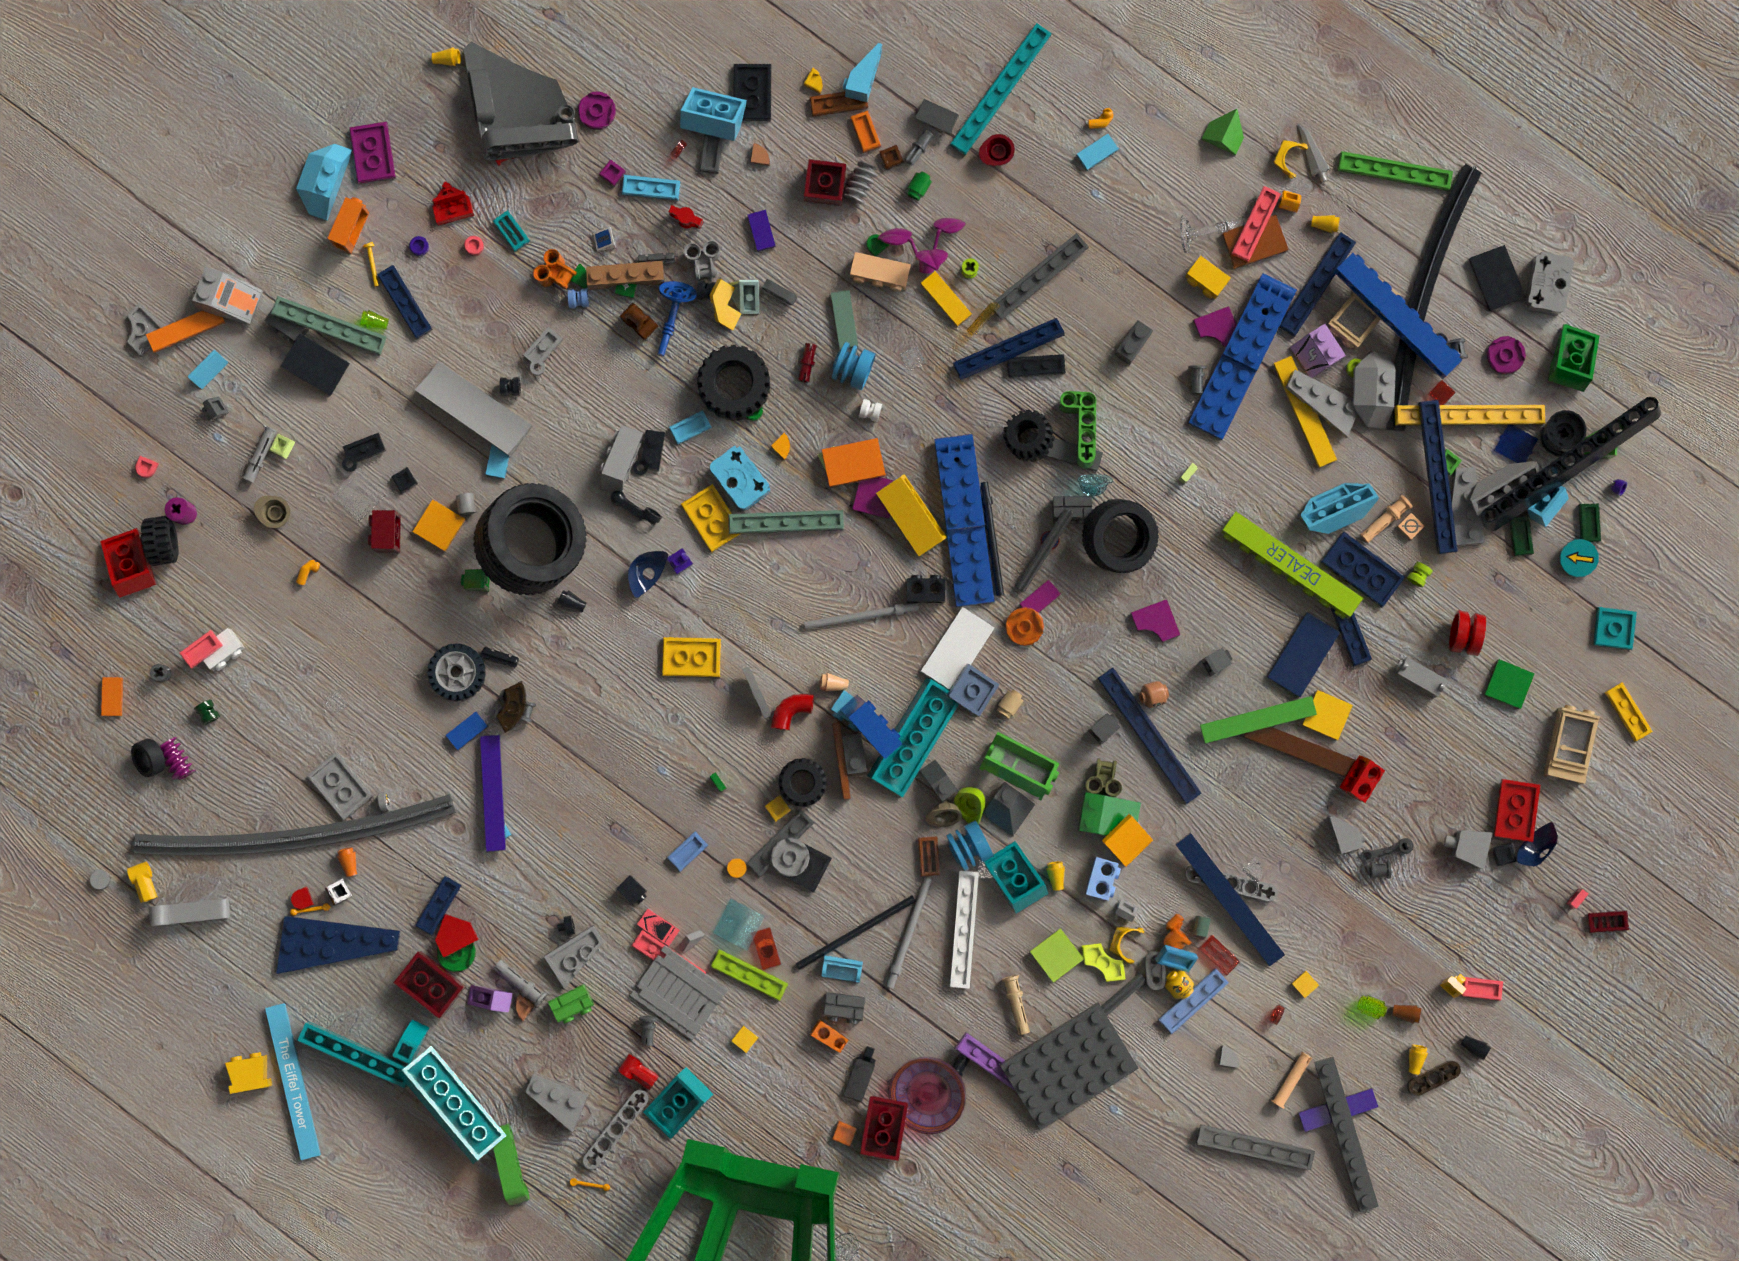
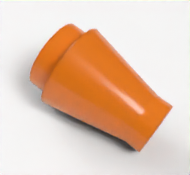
[337,847,357,877]

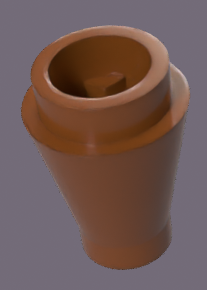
[1392,1004,1422,1024]

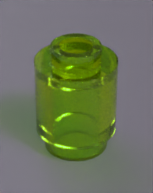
[1357,995,1387,1020]

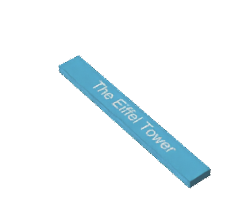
[265,1003,321,1160]

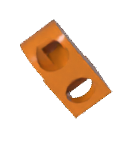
[810,1019,849,1053]

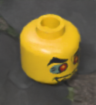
[1165,970,1194,999]

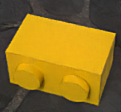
[1185,255,1231,299]

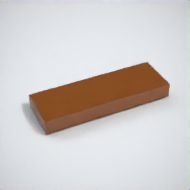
[810,92,868,117]

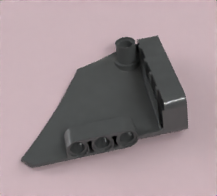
[463,41,579,161]

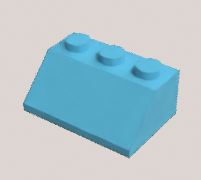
[680,87,747,141]

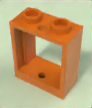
[327,197,369,254]

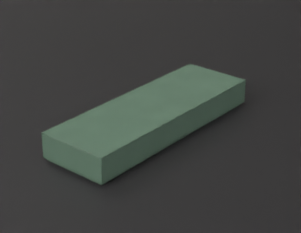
[831,290,858,349]

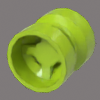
[1407,561,1433,588]

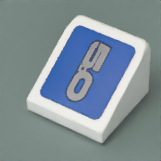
[593,227,616,252]

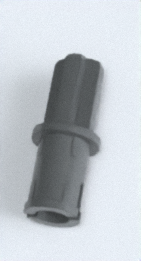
[905,130,934,166]

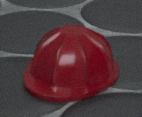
[979,134,1015,166]

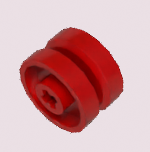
[1449,610,1486,656]

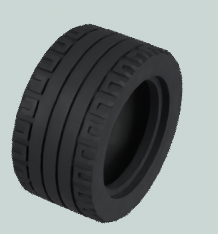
[473,483,587,595]

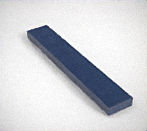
[1279,232,1356,337]
[953,318,1065,380]

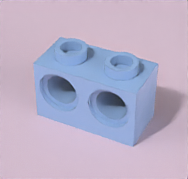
[1085,857,1121,901]

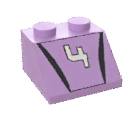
[1290,324,1346,378]

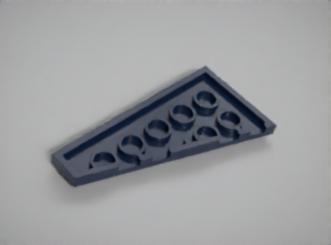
[276,916,401,974]

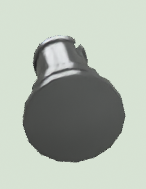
[1188,364,1207,393]
[639,1016,658,1046]

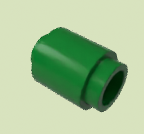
[906,171,932,201]

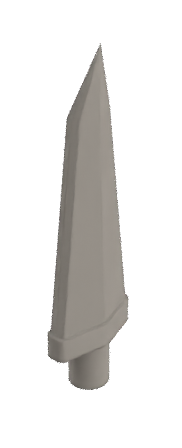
[1298,124,1330,183]

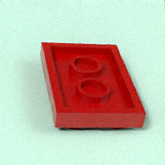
[1493,779,1541,842]

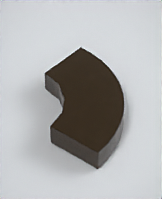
[496,681,526,733]

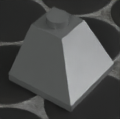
[982,782,1035,836]

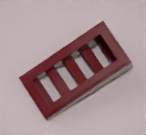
[1588,910,1629,933]

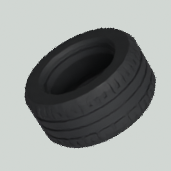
[1082,499,1159,573]

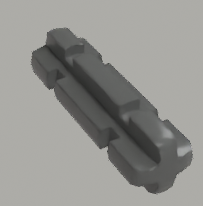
[637,252,675,264]

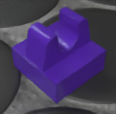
[667,548,693,575]

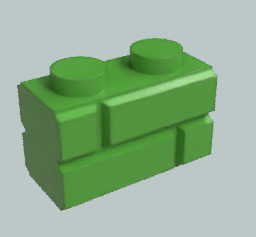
[548,984,594,1024]

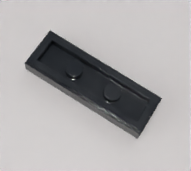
[1007,354,1066,378]

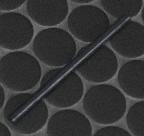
[796,895,916,970]

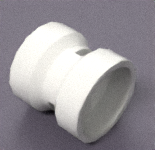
[859,399,882,422]

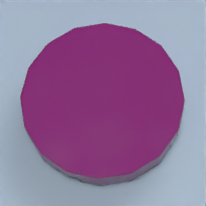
[578,91,616,130]
[1487,336,1526,374]

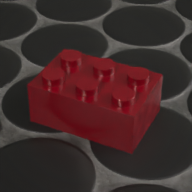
[393,951,466,1019]

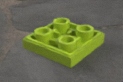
[1029,928,1084,983]

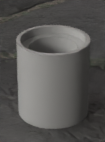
[456,493,476,515]

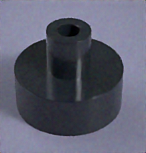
[557,915,575,936]

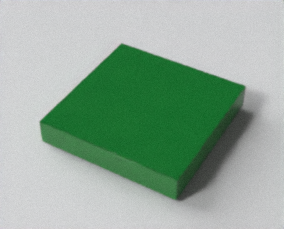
[1484,659,1535,709]

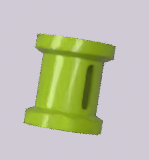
[961,258,979,279]

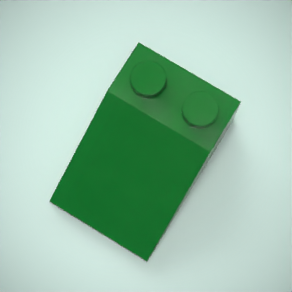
[1548,324,1600,392]
[1078,792,1141,836]

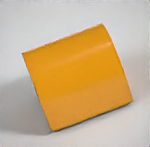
[1278,190,1301,213]

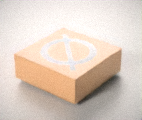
[1397,513,1425,540]

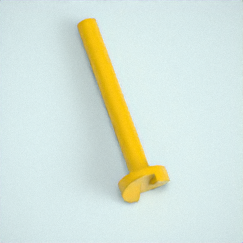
[363,242,379,287]

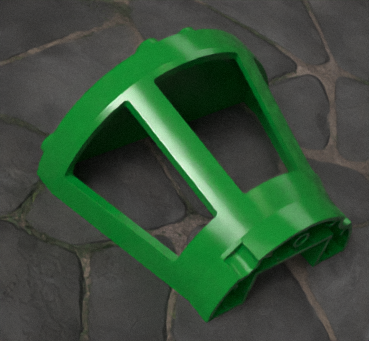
[626,1139,840,1261]

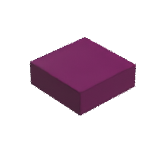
[599,159,626,187]

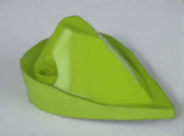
[954,787,985,825]

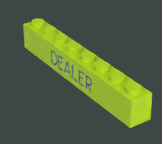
[1221,511,1363,619]

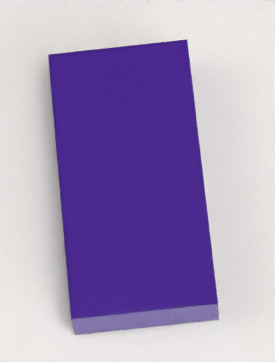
[747,210,776,252]

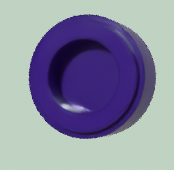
[409,236,429,256]

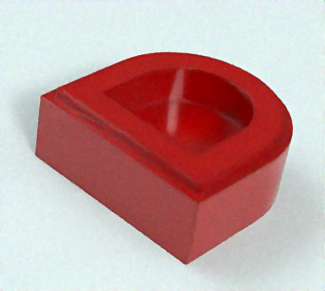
[291,887,314,909]

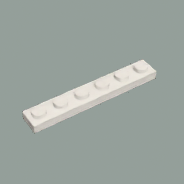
[950,871,979,989]

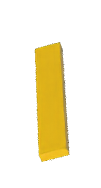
[1273,356,1337,468]

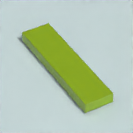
[711,949,789,1001]

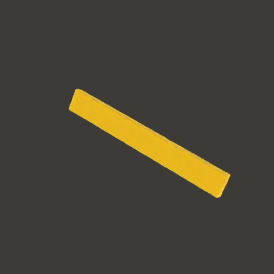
[1395,405,1545,425]

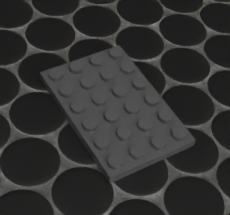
[999,1002,1139,1130]

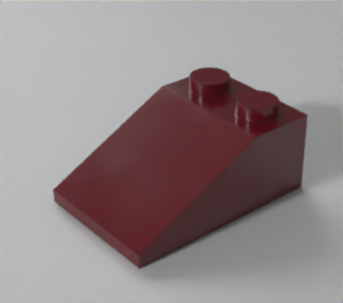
[859,1096,908,1163]

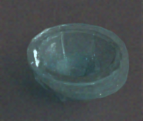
[1077,474,1113,496]

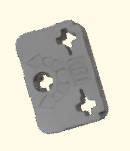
[1524,252,1574,316]

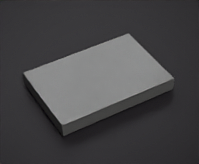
[307,751,374,821]

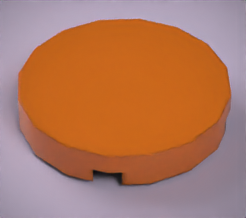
[1005,607,1044,646]

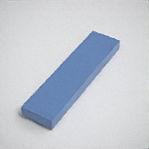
[1158,968,1229,1034]

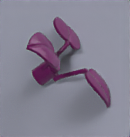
[877,218,966,274]

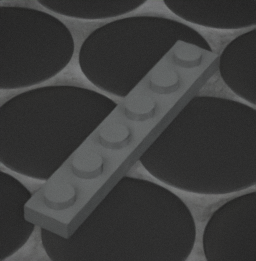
[989,233,1089,321]
[1196,1124,1315,1170]

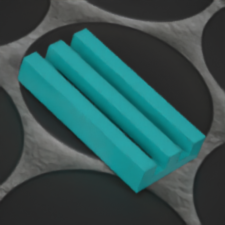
[493,210,530,252]

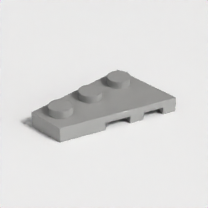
[544,925,604,989]

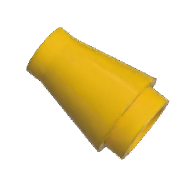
[432,47,461,66]
[1311,215,1340,233]
[1046,861,1065,891]
[1408,1044,1428,1075]

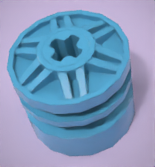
[831,342,876,391]
[946,820,994,871]

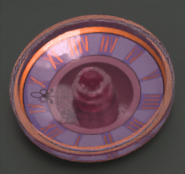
[889,1057,966,1134]

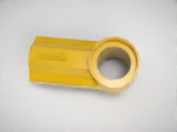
[127,861,158,903]

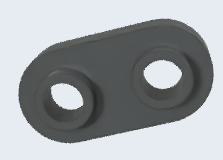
[1145,951,1166,990]

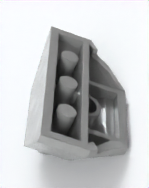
[1352,352,1396,429]
[1470,461,1540,517]

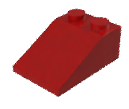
[100,528,156,598]

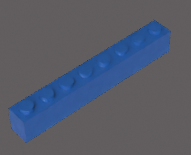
[1334,253,1462,379]

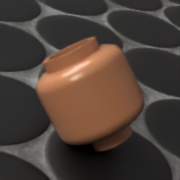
[1139,681,1169,708]

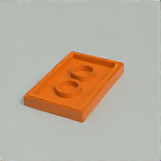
[822,438,886,488]

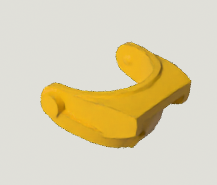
[1273,140,1308,179]
[1109,926,1145,964]

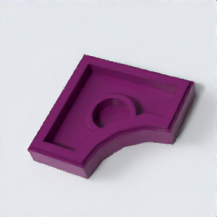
[1193,306,1237,349]
[1131,599,1180,642]

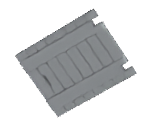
[630,945,728,1040]

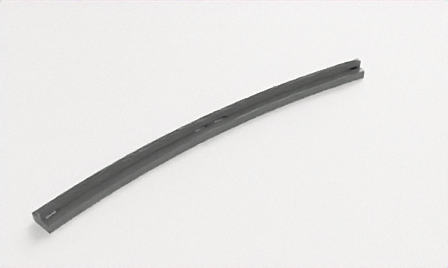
[132,794,457,855]

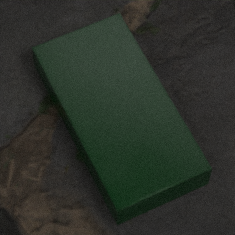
[1579,503,1601,542]
[1509,516,1534,556]

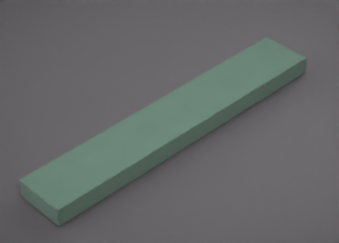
[271,296,387,355]
[728,510,844,534]

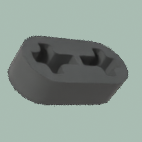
[762,279,798,306]

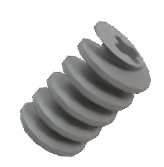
[843,161,878,204]

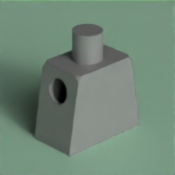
[1443,830,1493,869]

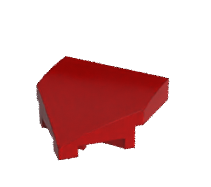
[432,182,474,226]
[435,914,479,958]

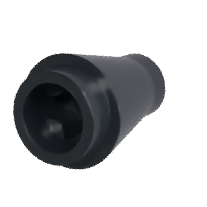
[557,590,587,613]
[1460,1035,1491,1061]

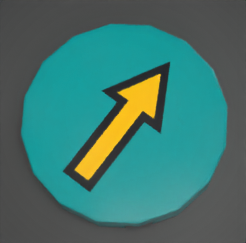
[1559,539,1599,577]

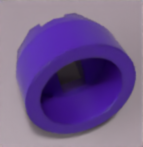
[1611,479,1627,496]

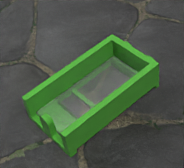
[979,732,1060,801]

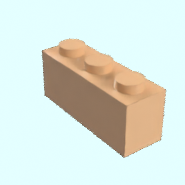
[850,252,911,292]

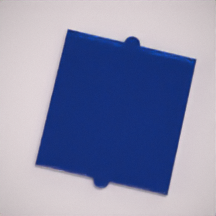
[1494,425,1538,463]

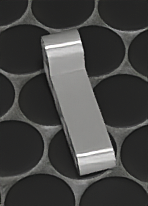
[149,898,230,926]

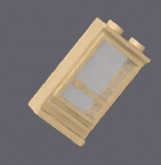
[1327,277,1400,350]
[1543,705,1600,784]

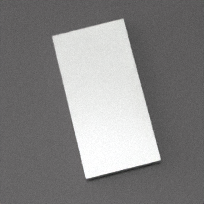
[921,607,994,690]

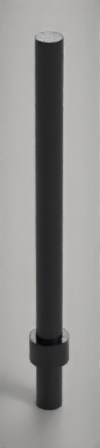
[981,482,1004,596]

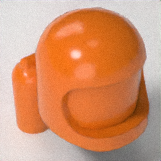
[1163,913,1192,950]

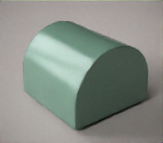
[1192,915,1211,937]

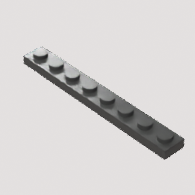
[1314,1057,1379,1212]

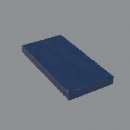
[1320,532,1405,608]
[1267,612,1340,698]

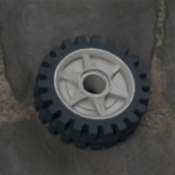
[427,643,486,701]

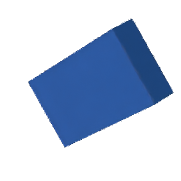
[446,711,488,750]

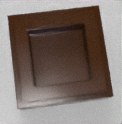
[879,145,904,170]

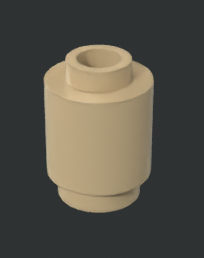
[996,689,1023,719]

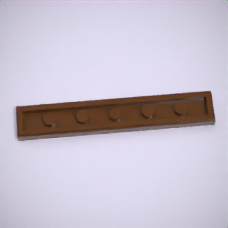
[1243,727,1356,777]

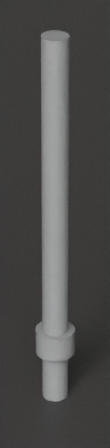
[804,603,919,629]
[886,877,932,989]

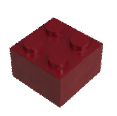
[804,159,847,206]
[368,510,401,553]

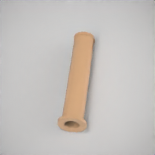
[1271,1052,1313,1109]

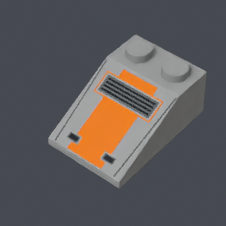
[192,267,263,325]

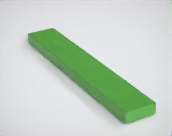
[1337,151,1453,191]
[1200,696,1317,744]

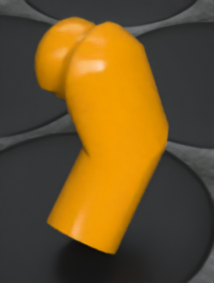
[296,560,320,585]

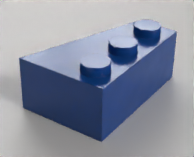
[840,695,902,759]

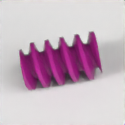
[165,497,197,525]
[160,737,196,780]

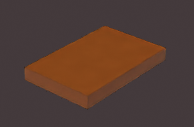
[1222,215,1289,269]

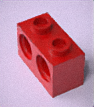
[1339,755,1385,803]

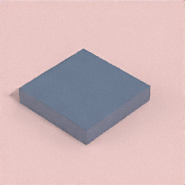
[947,664,1000,717]

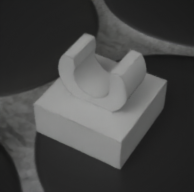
[1114,899,1138,925]

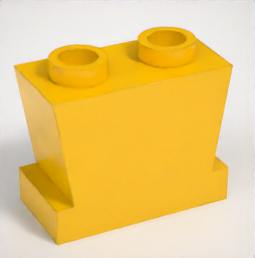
[225,1052,272,1094]

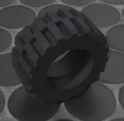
[697,345,770,420]

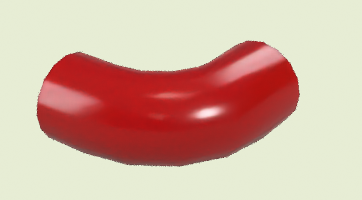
[771,694,814,731]

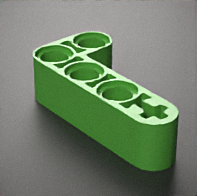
[1059,391,1096,469]
[493,1123,530,1206]

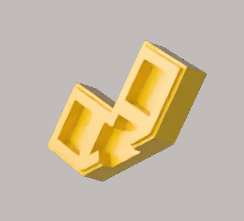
[709,279,741,330]

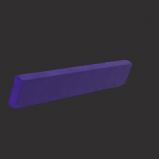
[480,735,506,852]

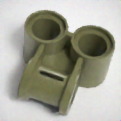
[1084,758,1122,797]

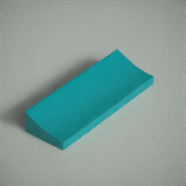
[867,678,959,797]
[398,1046,507,1164]

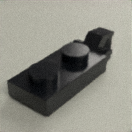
[844,1046,876,1101]

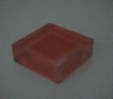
[1428,380,1456,405]

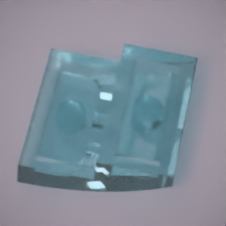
[713,899,765,951]

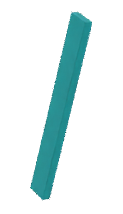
[950,23,1052,156]

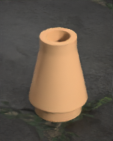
[819,673,849,692]

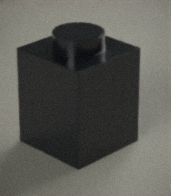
[616,875,647,905]

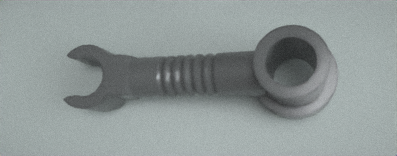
[1362,838,1414,862]

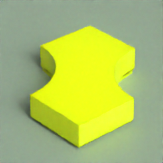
[1082,943,1125,982]

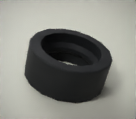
[131,739,165,777]

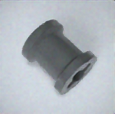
[150,664,172,682]
[1369,862,1392,879]

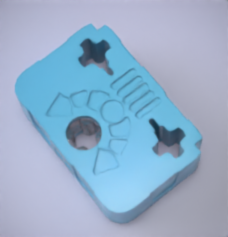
[710,446,770,511]

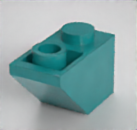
[392,1019,430,1064]

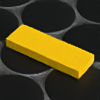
[921,271,972,327]
[1605,682,1653,742]

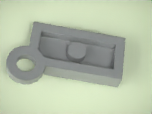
[523,327,563,375]

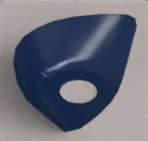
[628,551,668,598]
[1517,822,1558,867]

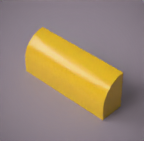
[876,474,947,556]

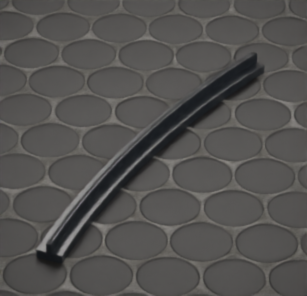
[1386,164,1482,431]

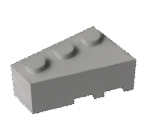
[599,425,643,493]
[526,1072,589,1132]

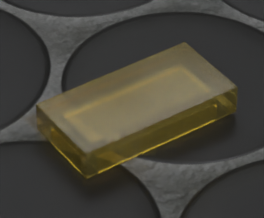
[967,302,1001,336]

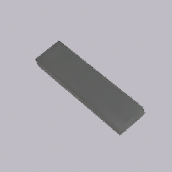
[1026,431,1103,471]
[746,809,814,877]

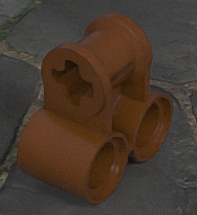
[619,302,659,341]

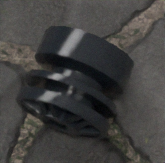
[1540,410,1587,457]

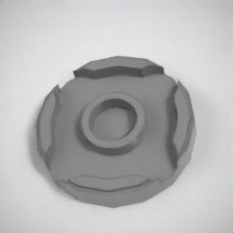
[771,838,810,877]

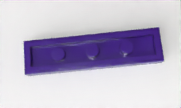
[1298,1088,1378,1132]

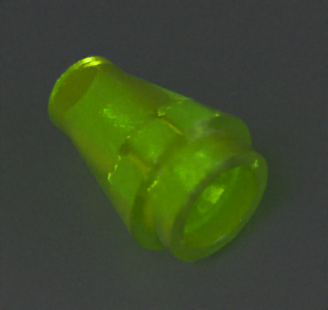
[360,310,389,330]

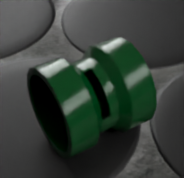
[194,699,220,725]

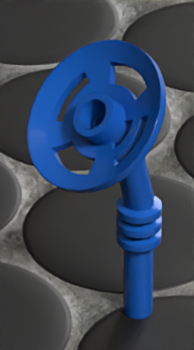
[657,281,697,356]

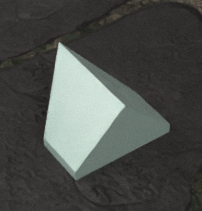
[728,280,759,314]

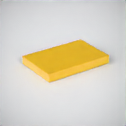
[681,484,740,553]
[662,637,721,677]

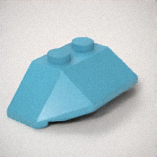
[296,144,353,221]
[1301,483,1379,534]

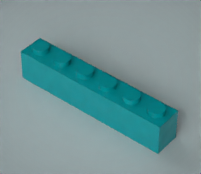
[297,1021,408,1088]

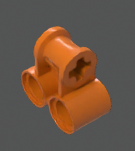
[533,249,577,289]

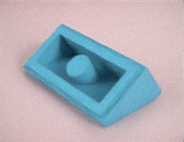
[188,350,228,389]

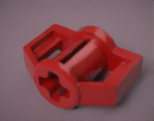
[668,205,704,229]

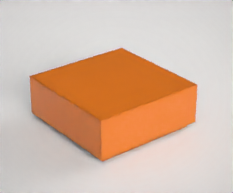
[832,1121,857,1146]

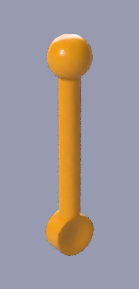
[290,903,331,916]
[570,1178,610,1191]

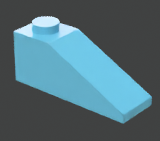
[843,43,882,102]

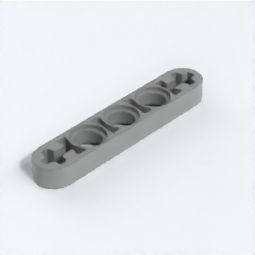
[1185,866,1278,901]
[583,1089,649,1170]

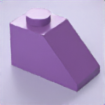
[467,985,512,1012]

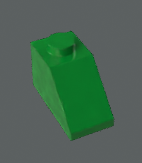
[461,569,490,592]

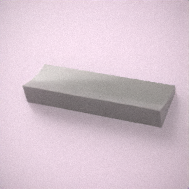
[415,361,532,457]

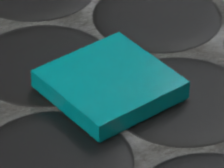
[1593,607,1637,650]

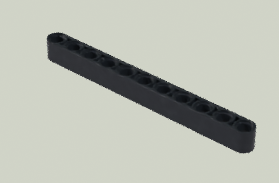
[1481,397,1661,531]

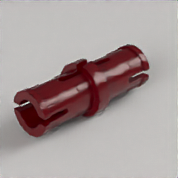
[797,343,817,383]

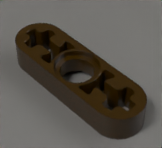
[1407,1060,1461,1096]

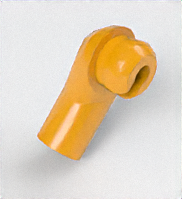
[1088,108,1113,129]

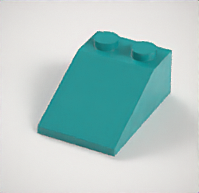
[983,841,1049,914]
[643,1067,714,1139]

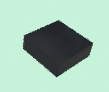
[391,467,418,493]
[1492,843,1517,866]

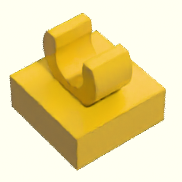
[1440,974,1466,998]

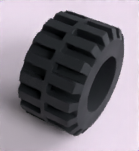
[1003,410,1055,462]
[141,515,179,566]
[778,758,827,807]

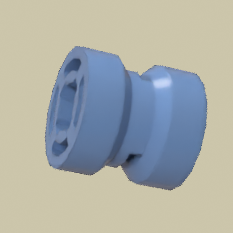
[568,288,589,309]

